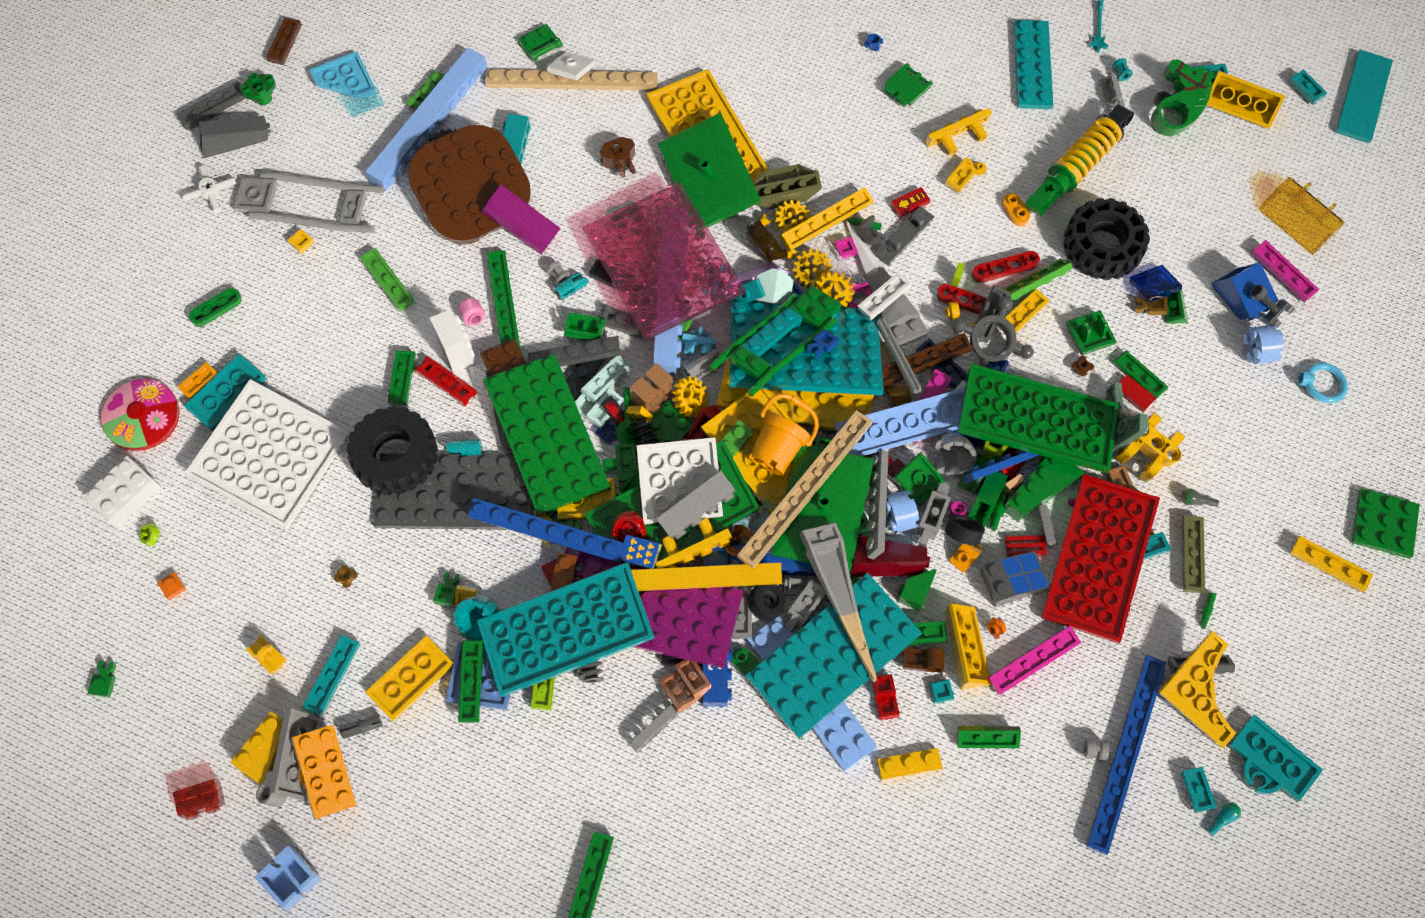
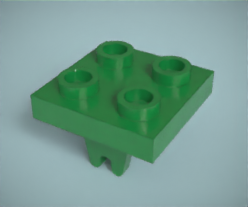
[1066,310,1117,356]

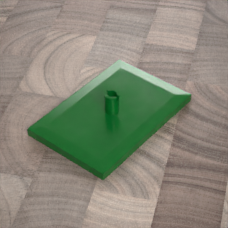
[658,112,762,233]
[772,445,874,573]

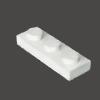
[858,272,911,321]

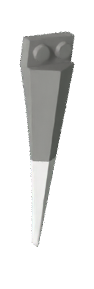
[846,221,928,346]

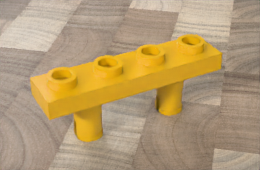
[925,108,992,155]
[656,518,734,569]

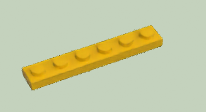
[779,187,874,252]

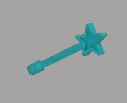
[1089,0,1109,53]

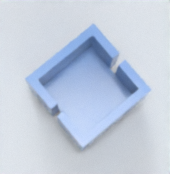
[254,846,322,911]

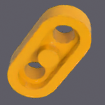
[1002,193,1030,226]

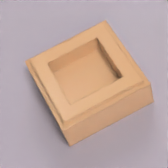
[1002,474,1024,495]

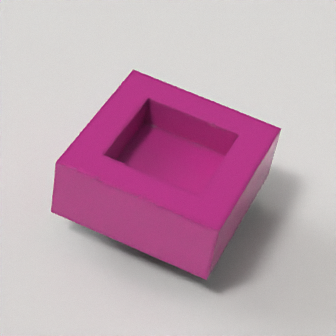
[834,237,858,260]

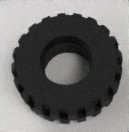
[1063,198,1150,280]
[346,406,438,495]

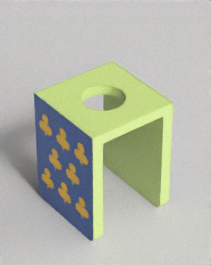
[620,535,662,569]

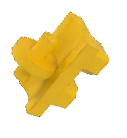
[246,636,287,675]

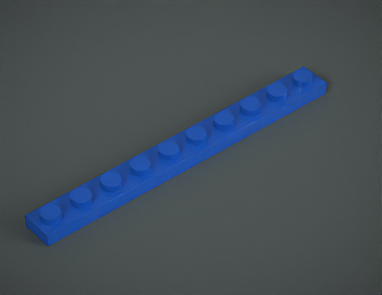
[1086,655,1167,855]

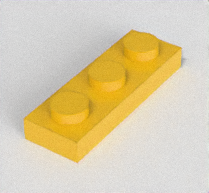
[998,289,1050,333]
[877,748,943,781]

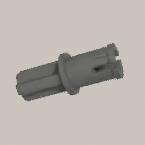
[340,714,383,739]

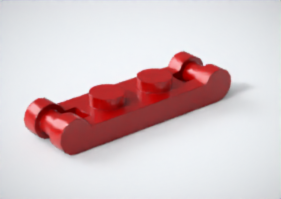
[414,356,478,407]

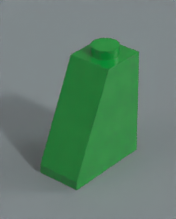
[968,471,1008,528]

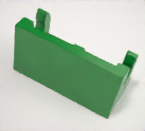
[564,312,606,341]

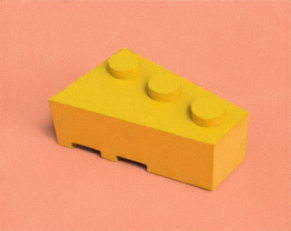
[230,711,283,785]

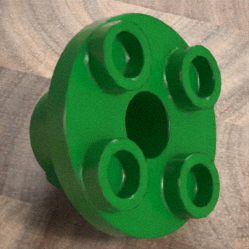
[240,73,276,105]

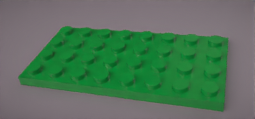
[483,354,610,516]
[957,363,1119,473]
[585,440,760,569]

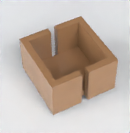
[629,363,673,415]

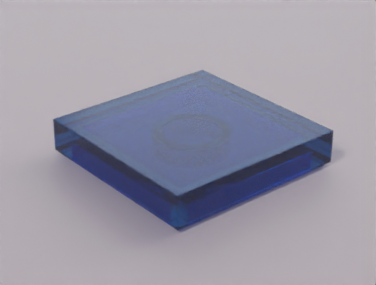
[1130,264,1182,303]

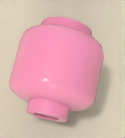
[458,298,485,325]

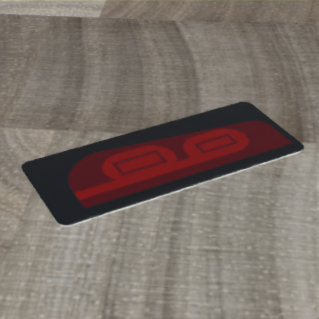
[601,395,624,426]

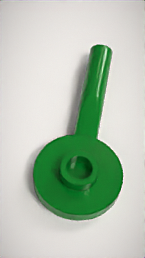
[615,387,639,445]

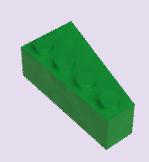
[1004,457,1085,522]

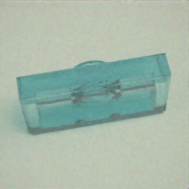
[345,88,385,117]

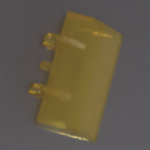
[1258,176,1346,255]

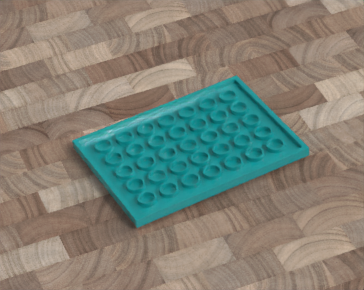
[729,301,884,395]

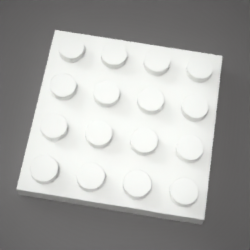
[637,438,723,524]

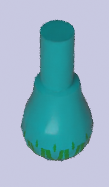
[1207,802,1241,837]

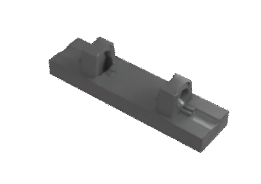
[875,206,935,266]

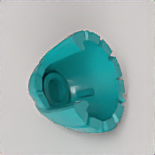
[454,596,500,640]

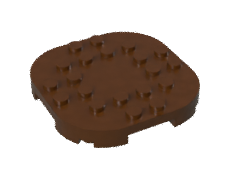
[409,125,531,245]

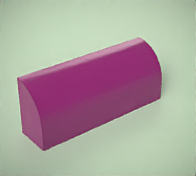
[482,185,560,255]

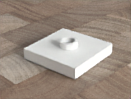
[547,52,595,81]

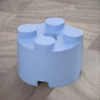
[1243,324,1284,364]
[885,490,919,534]

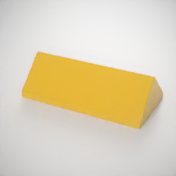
[1207,71,1286,129]
[944,603,991,690]

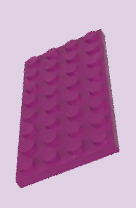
[582,555,744,669]

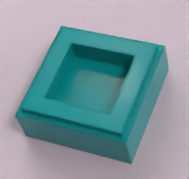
[929,679,955,704]

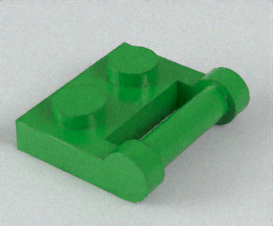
[518,23,563,62]

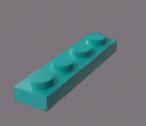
[742,307,802,357]
[302,635,361,718]

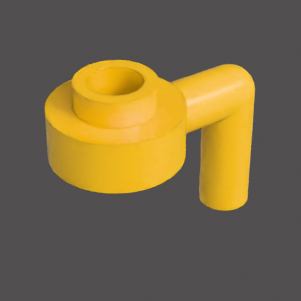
[945,302,975,333]

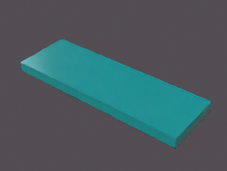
[1335,50,1393,144]

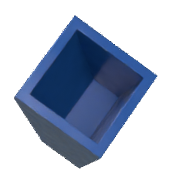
[1211,262,1279,321]

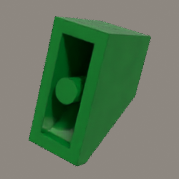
[897,569,937,611]

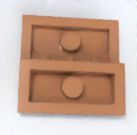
[659,660,712,713]

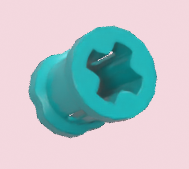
[1112,58,1133,81]

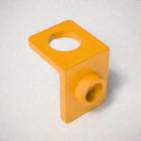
[949,544,985,573]

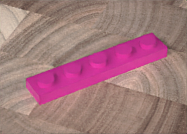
[987,625,1081,695]

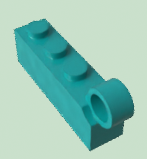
[503,114,531,165]

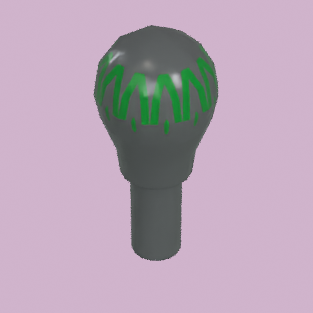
[1181,488,1219,507]

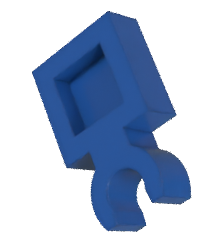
[807,329,839,359]

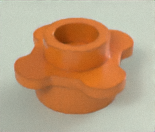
[986,617,1006,639]

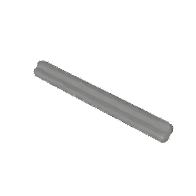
[876,318,922,395]

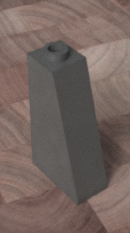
[199,116,271,158]

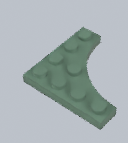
[1105,382,1149,456]

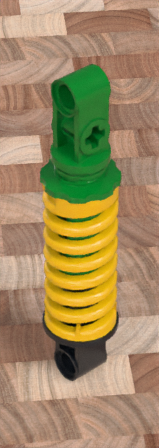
[1025,104,1134,217]

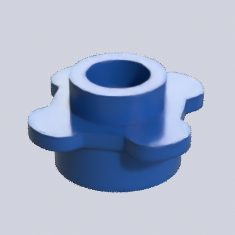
[864,33,883,51]

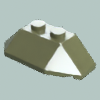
[753,164,822,209]

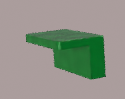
[957,453,996,495]

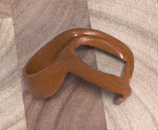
[724,525,753,557]

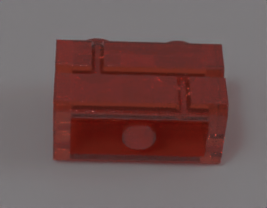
[173,779,225,821]

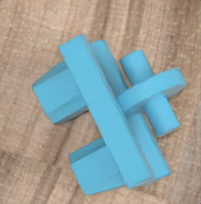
[682,326,716,356]

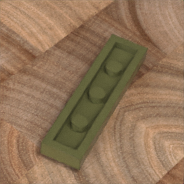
[1182,515,1205,594]

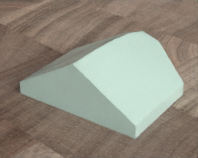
[756,268,793,304]

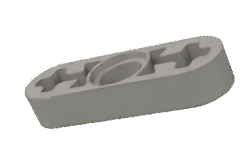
[630,704,679,753]

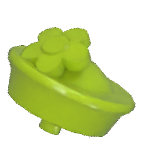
[139,523,161,547]

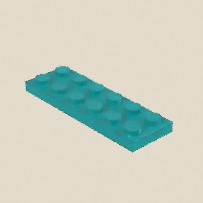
[1014,20,1053,109]

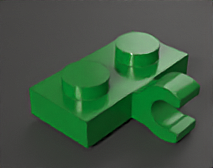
[603,443,636,483]

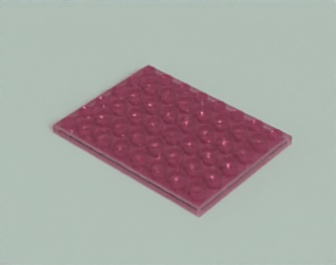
[582,182,745,341]

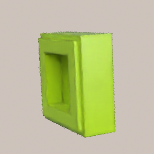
[951,262,965,287]

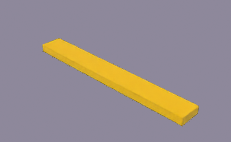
[631,563,782,591]

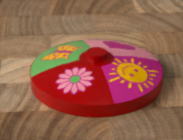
[101,379,180,451]

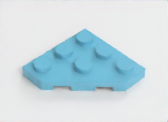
[309,51,377,100]

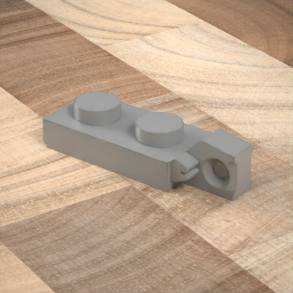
[784,579,826,631]

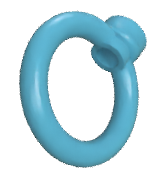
[1297,362,1348,403]

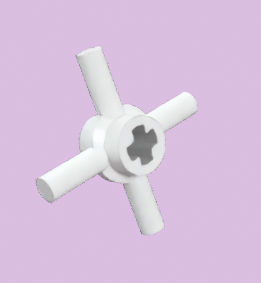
[182,166,237,213]

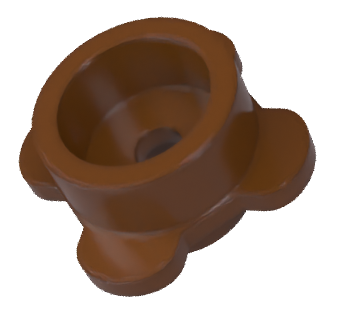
[1071,356,1094,377]

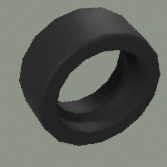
[945,514,985,546]

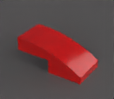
[872,674,900,721]

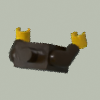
[746,214,799,263]

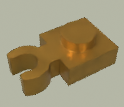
[1135,296,1168,315]

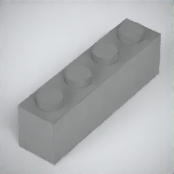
[657,471,736,539]

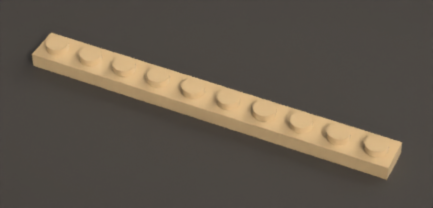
[485,69,658,91]
[737,410,872,569]

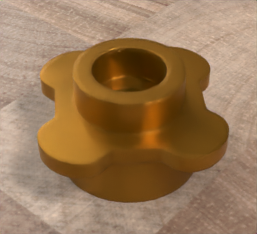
[334,565,358,588]

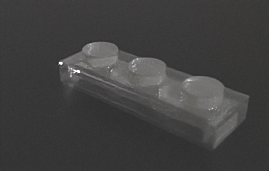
[814,241,859,284]

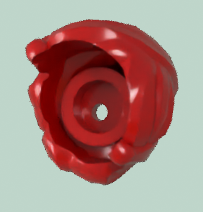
[611,511,647,543]

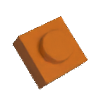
[157,572,186,600]

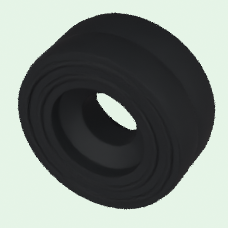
[748,584,786,620]

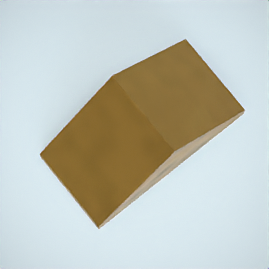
[885,384,911,408]

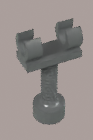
[1250,285,1295,328]

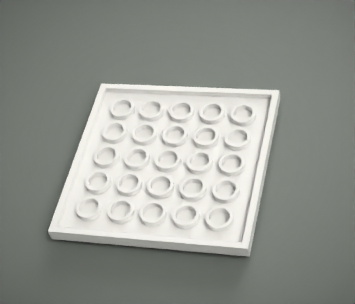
[184,379,350,530]

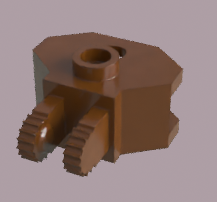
[599,137,636,178]

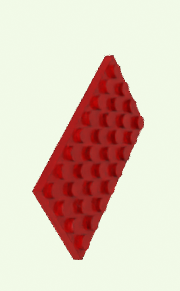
[1041,474,1160,644]

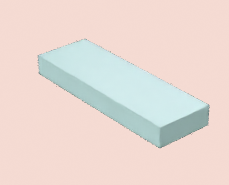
[580,355,631,403]

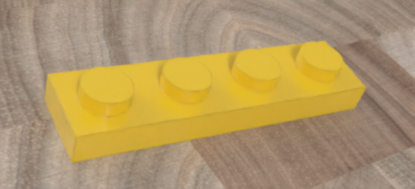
[1290,536,1373,593]

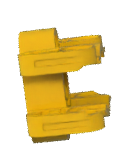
[1115,412,1186,483]

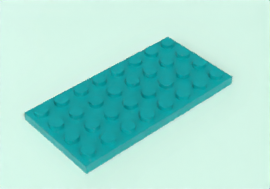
[477,562,655,697]
[746,573,922,739]

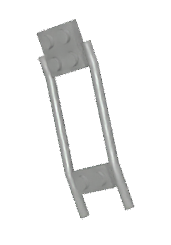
[233,173,385,233]

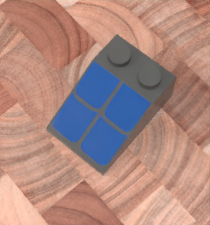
[980,551,1051,608]

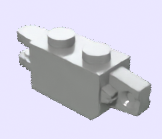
[917,482,951,547]

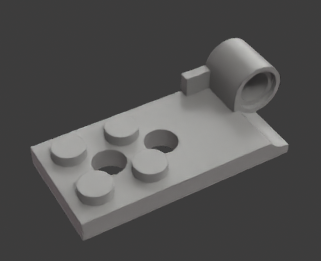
[256,708,321,807]

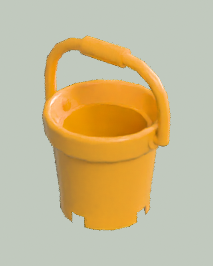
[749,393,819,476]

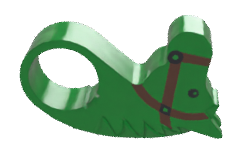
[1151,59,1218,136]

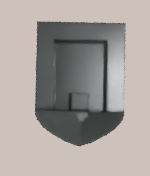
[856,215,883,245]

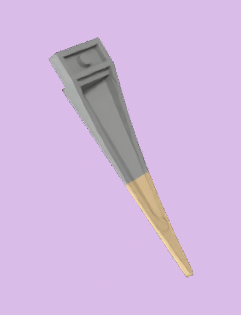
[799,523,877,682]

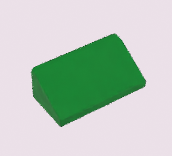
[1161,285,1188,324]

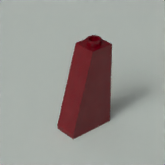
[851,535,930,577]

